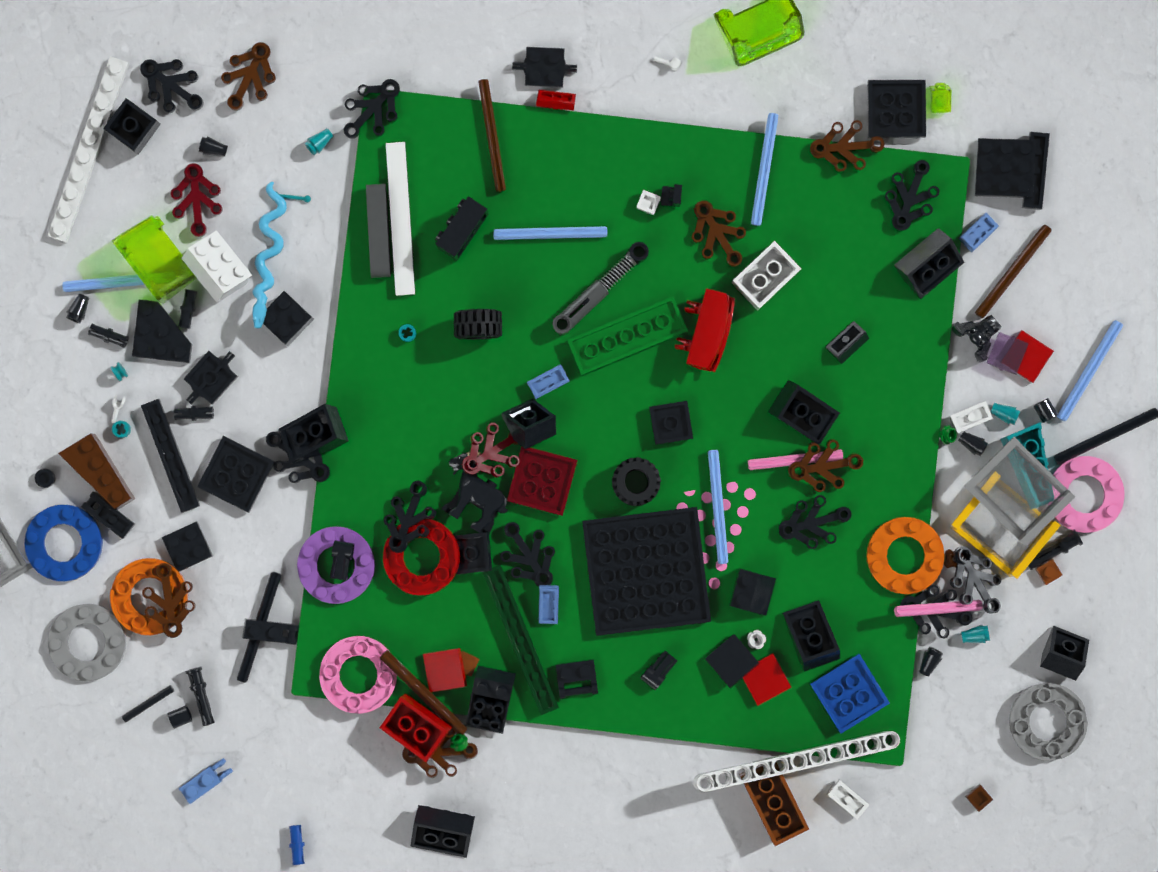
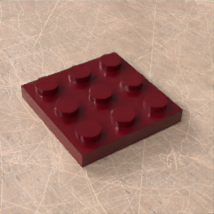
[507,446,578,516]

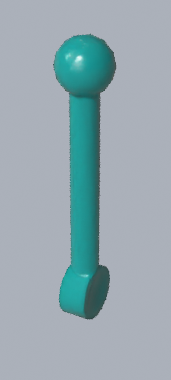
[275,191,311,203]

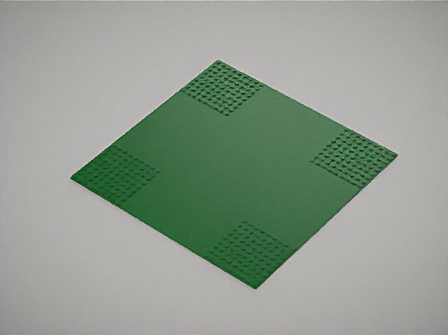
[291,88,970,766]

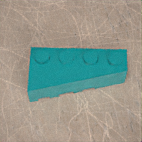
[1000,422,1055,509]

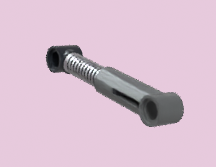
[553,242,649,335]

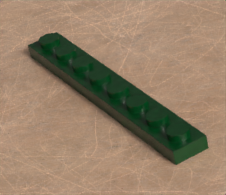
[483,564,559,715]

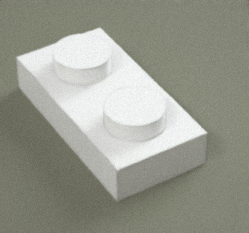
[949,401,993,433]
[827,780,869,820]

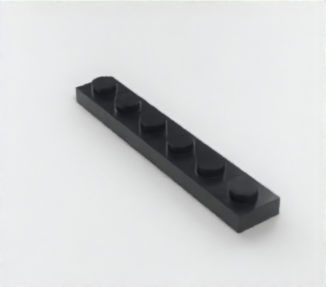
[141,399,200,513]

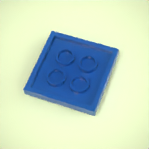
[810,653,890,734]

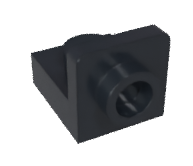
[661,184,682,207]

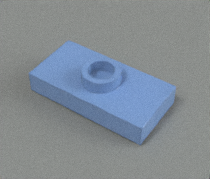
[958,213,999,252]
[527,364,570,399]
[539,585,559,624]

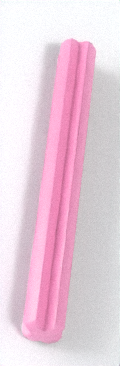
[748,449,843,470]
[894,600,983,617]

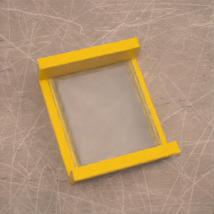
[951,471,1061,579]

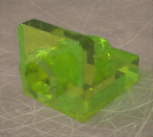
[929,83,952,113]

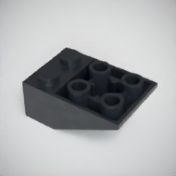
[465,665,516,734]

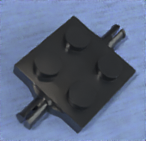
[512,47,577,87]
[184,351,238,405]

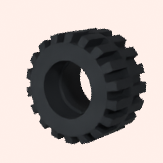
[454,309,502,340]
[612,457,661,506]

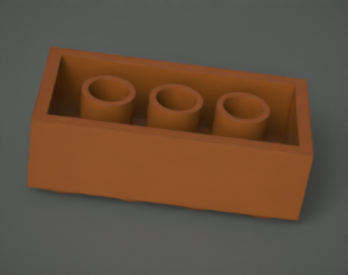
[739,762,809,846]

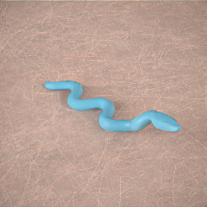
[252,182,287,328]

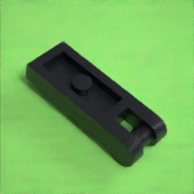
[81,491,135,539]
[242,618,299,645]

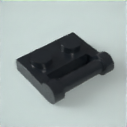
[556,659,598,699]

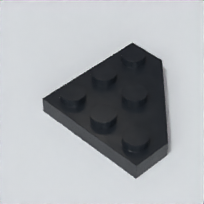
[132,299,192,363]

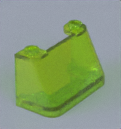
[713,0,805,66]
[112,215,197,304]

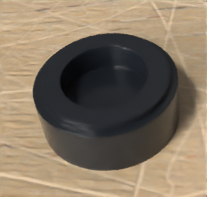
[35,469,55,488]

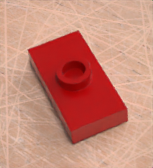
[536,90,576,111]

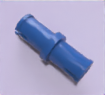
[289,825,305,865]

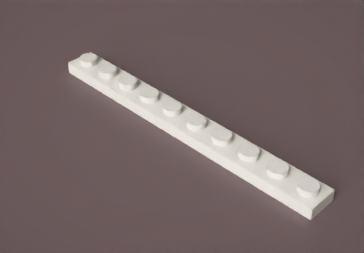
[48,56,129,243]

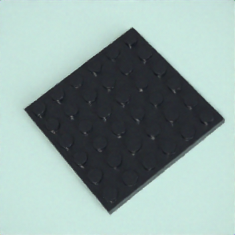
[582,507,711,636]

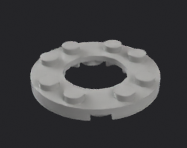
[48,604,126,681]
[1009,683,1088,761]

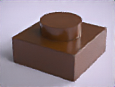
[965,784,993,812]

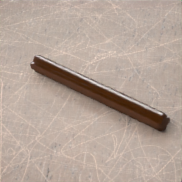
[478,79,506,192]
[975,225,1052,318]
[380,650,467,735]

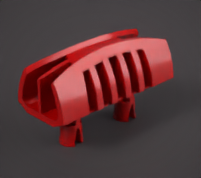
[675,289,735,372]

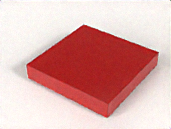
[1000,330,1054,383]
[423,648,467,692]
[743,653,791,706]

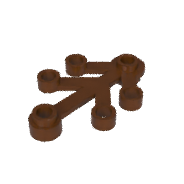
[221,42,276,111]
[810,120,885,172]
[692,201,746,267]
[788,439,863,492]
[142,563,196,638]
[402,729,478,778]

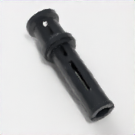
[1028,529,1083,570]
[185,666,215,726]

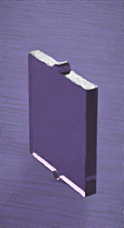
[987,332,1029,375]

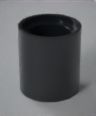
[1033,398,1058,423]
[168,705,193,729]

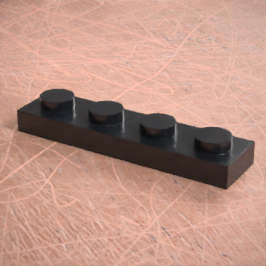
[1022,132,1050,210]

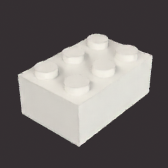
[181,231,252,303]
[732,241,801,310]

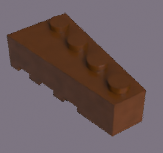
[58,433,135,509]

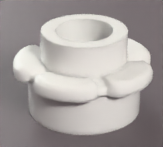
[747,630,766,649]

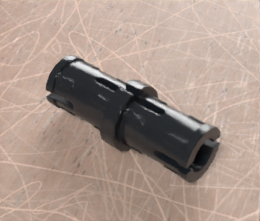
[178,289,197,329]
[88,323,129,348]
[174,406,214,421]

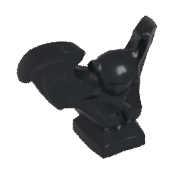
[952,315,1002,363]

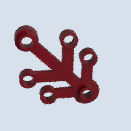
[171,163,223,237]
[462,423,520,478]

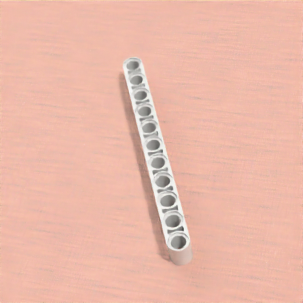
[693,731,900,792]

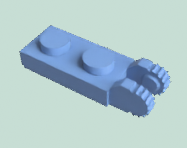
[179,758,233,804]

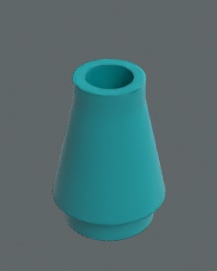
[305,128,334,155]
[991,403,1020,425]
[961,625,990,643]

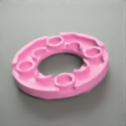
[1048,456,1124,533]
[319,636,397,714]

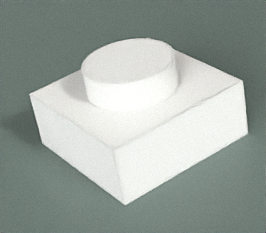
[636,190,661,215]

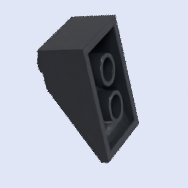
[768,380,840,445]
[279,404,349,464]
[783,600,840,672]

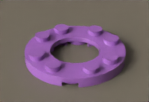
[297,527,375,604]

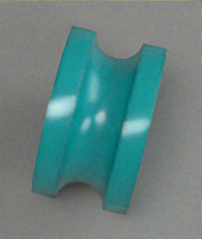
[399,324,416,342]
[110,362,128,381]
[112,421,131,438]

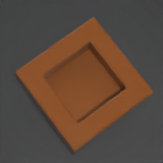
[1035,559,1062,585]
[461,651,479,676]

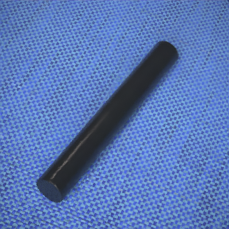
[122,685,174,723]

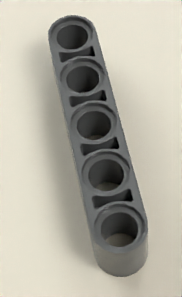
[366,184,391,278]

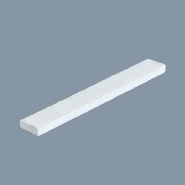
[386,142,415,296]

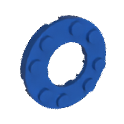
[24,505,103,581]

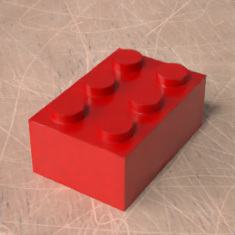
[379,694,453,762]

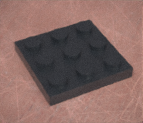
[867,80,926,138]
[975,138,1037,198]
[197,436,275,513]

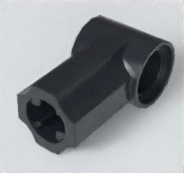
[330,540,355,580]
[640,650,678,690]

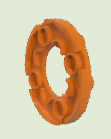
[866,517,944,594]
[110,558,188,635]

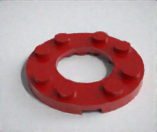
[383,519,460,595]

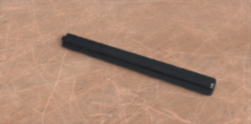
[1053,408,1158,465]
[237,572,281,683]

